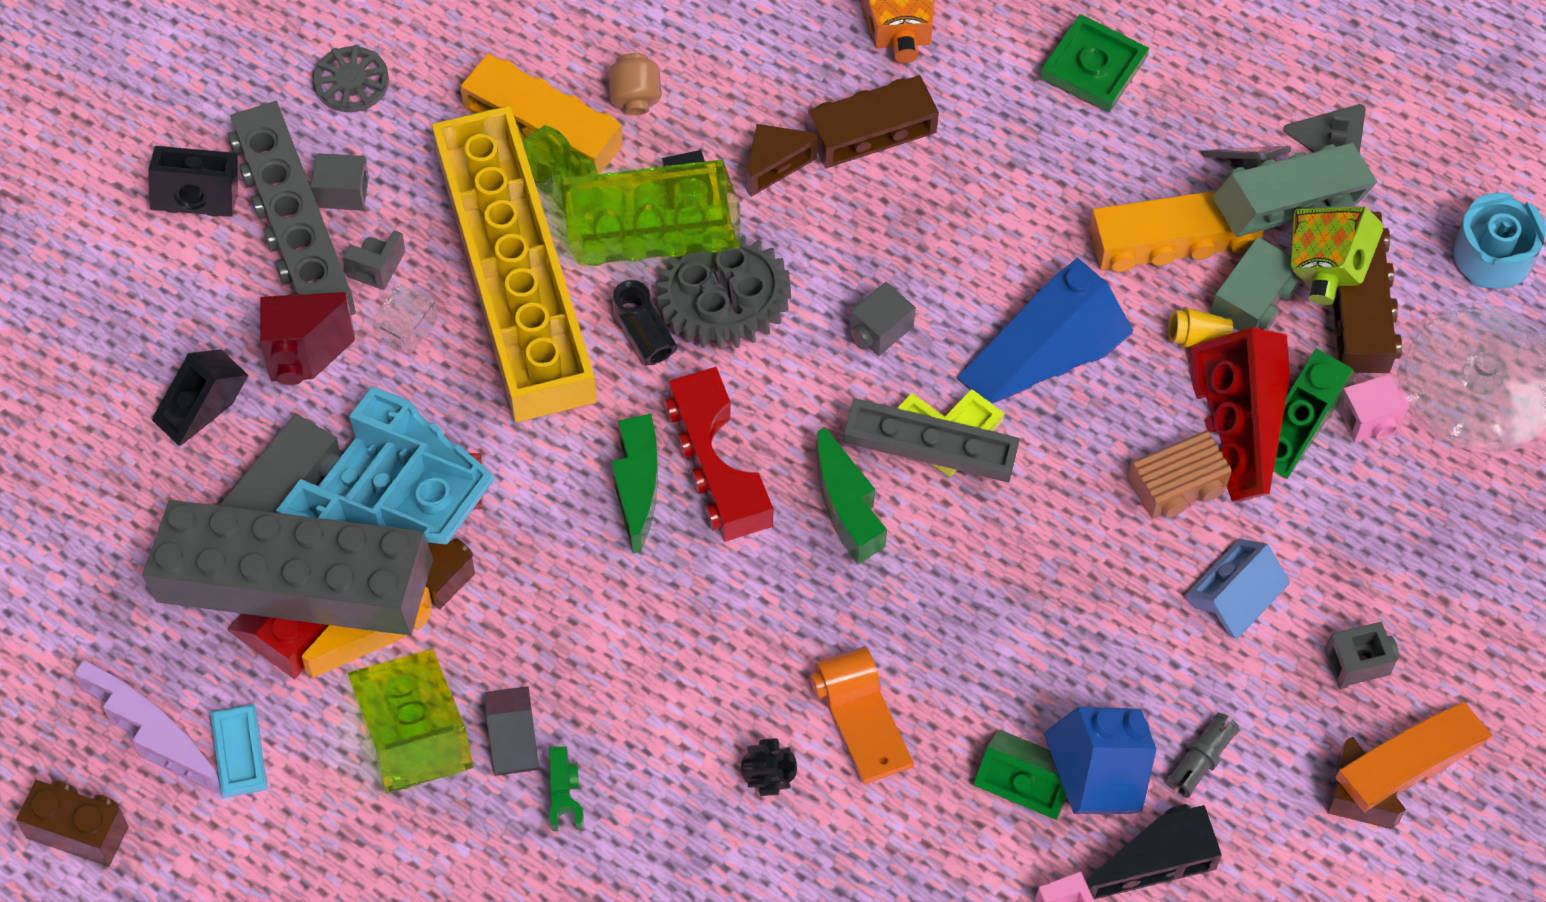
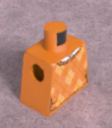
[860,0,935,63]

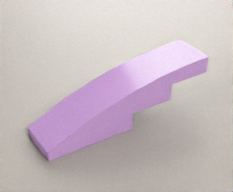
[74,659,220,794]

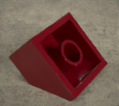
[260,292,355,385]

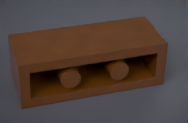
[807,75,939,169]

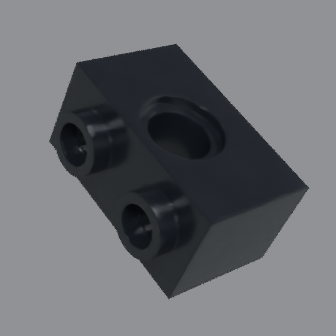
[148,146,238,217]

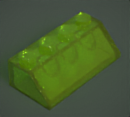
[560,159,740,266]

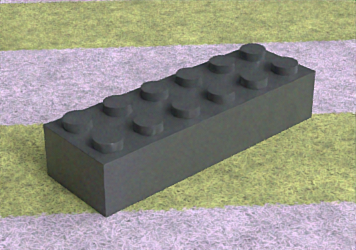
[142,500,433,636]

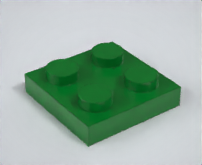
[1040,14,1149,112]

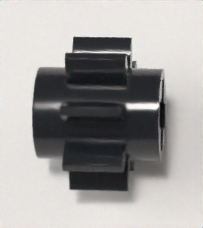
[741,738,797,796]

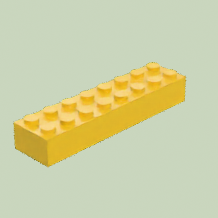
[432,105,597,423]

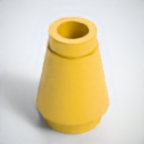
[1168,307,1233,348]

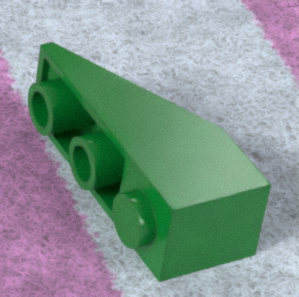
[1274,348,1356,479]

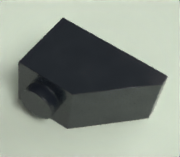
[152,349,249,446]

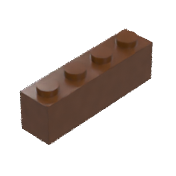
[1333,212,1402,373]

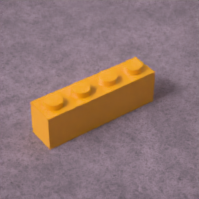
[460,53,623,179]
[1089,190,1264,272]

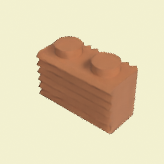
[1127,430,1232,519]

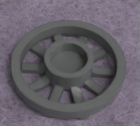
[313,45,389,112]

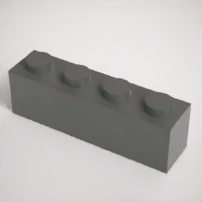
[219,413,341,513]

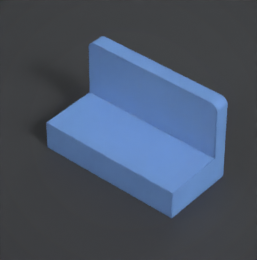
[1185,539,1290,638]

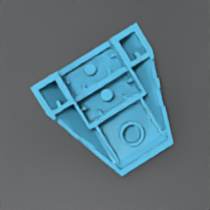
[276,386,494,544]

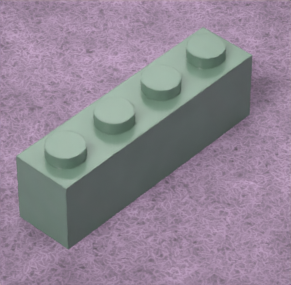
[1212,143,1377,237]

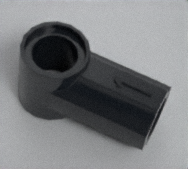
[612,280,677,366]

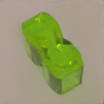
[523,125,600,219]

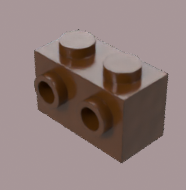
[16,780,129,867]

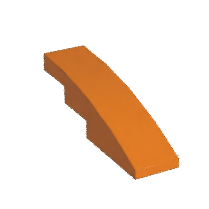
[1335,702,1493,813]

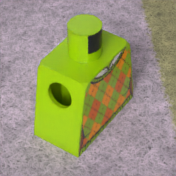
[1291,206,1384,305]

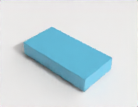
[210,704,268,799]

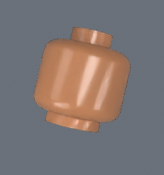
[608,53,662,116]

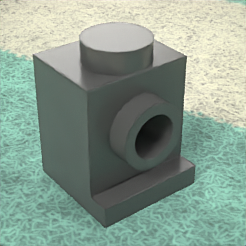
[1325,621,1399,689]

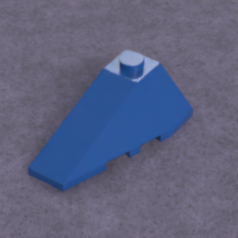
[957,257,1133,404]

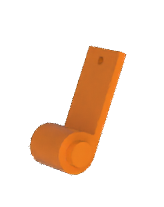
[809,646,914,785]

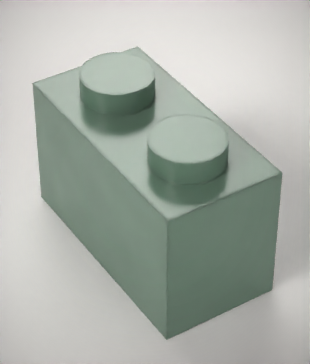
[1210,237,1301,331]

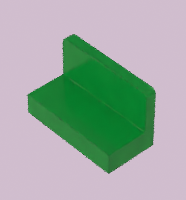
[973,730,1067,820]

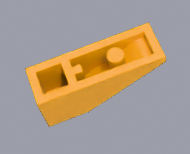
[301,586,432,678]

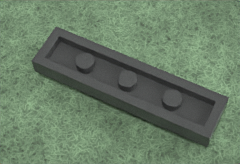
[843,398,1020,482]

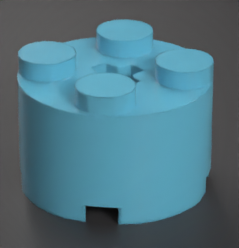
[1453,192,1546,289]

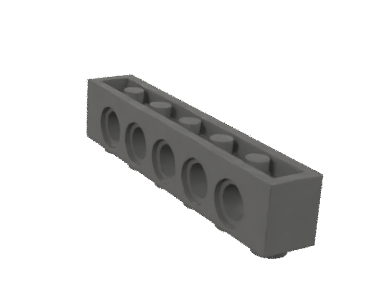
[227,100,356,315]

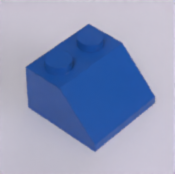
[1044,707,1157,814]

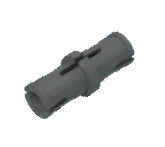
[1166,713,1240,798]

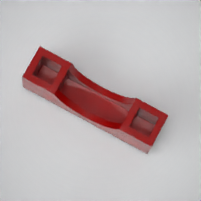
[663,366,774,542]

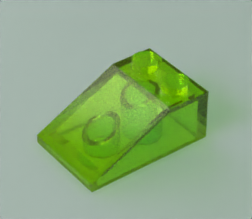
[348,649,474,794]

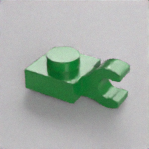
[549,746,584,831]

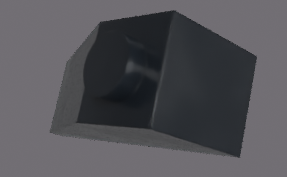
[1086,804,1222,900]

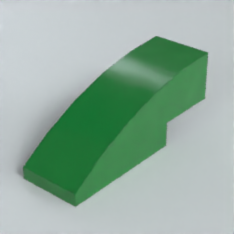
[611,413,658,554]
[817,427,887,565]

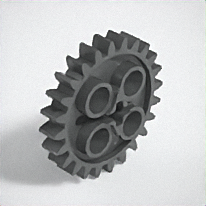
[656,234,791,349]

